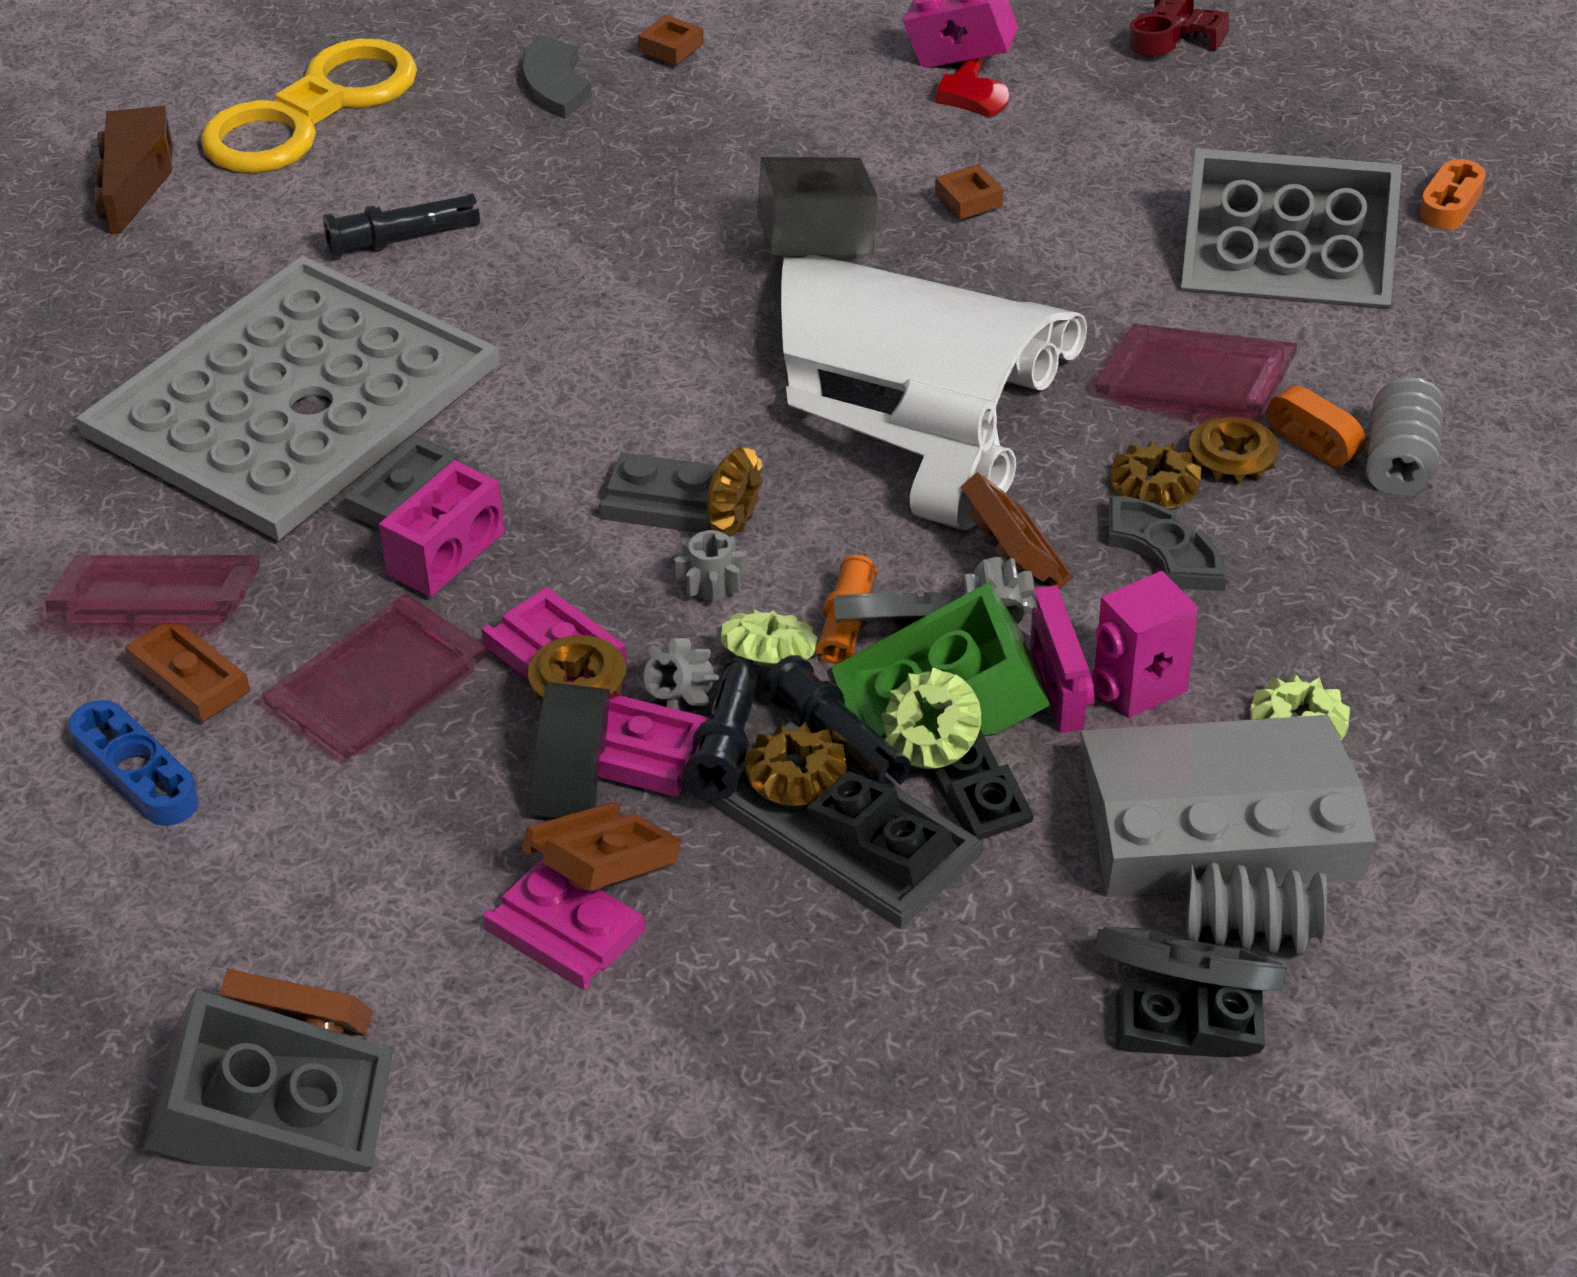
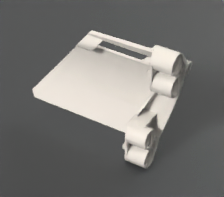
[781,251,1087,531]

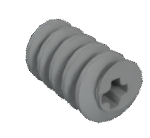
[1366,377,1445,496]
[1186,862,1327,956]

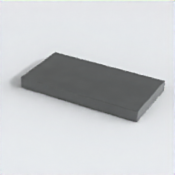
[708,721,983,929]

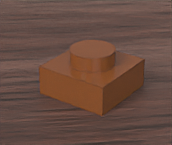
[638,14,703,65]
[935,164,1004,220]

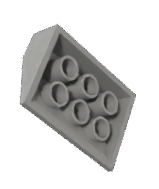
[1181,148,1402,309]
[1080,715,1376,897]

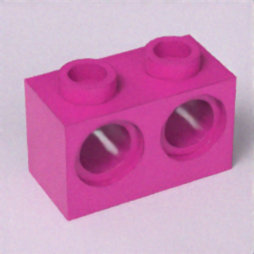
[379,460,505,597]

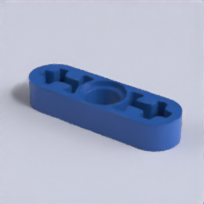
[69,700,199,826]

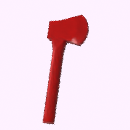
[936,57,1009,117]

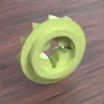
[721,609,817,667]
[881,668,981,769]
[1250,672,1350,741]

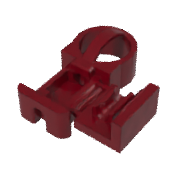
[1129,0,1229,57]

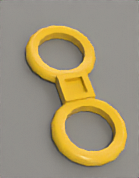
[200,38,417,174]

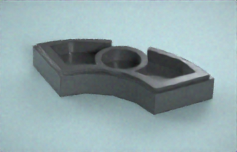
[523,35,592,119]
[1108,495,1227,591]
[833,592,952,623]
[1094,927,1287,991]

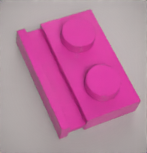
[1030,585,1094,733]
[481,587,627,683]
[598,696,709,797]
[482,857,645,990]

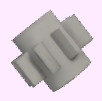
[674,530,748,602]
[962,557,1035,624]
[639,638,719,712]

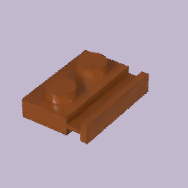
[961,472,1074,589]
[522,802,681,891]

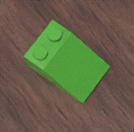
[831,582,1051,740]

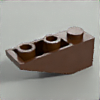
[94,106,173,235]

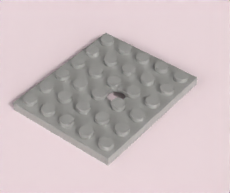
[76,255,500,541]

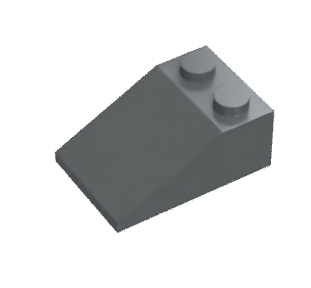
[143,989,393,1172]

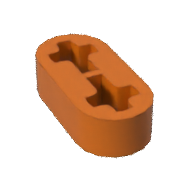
[1419,159,1486,229]
[1266,385,1366,467]

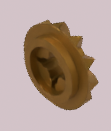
[1189,416,1279,484]
[1110,440,1201,509]
[706,446,763,537]
[528,635,627,700]
[746,722,847,806]

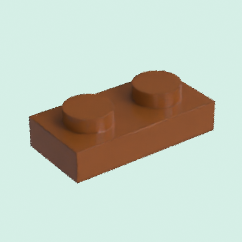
[125,616,250,723]
[219,968,373,1036]

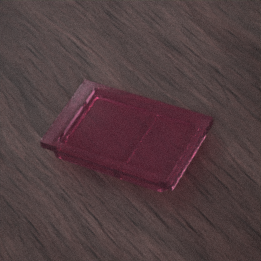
[1096,323,1297,420]
[45,555,260,623]
[262,593,487,761]

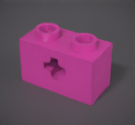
[903,0,1019,68]
[1092,571,1198,718]

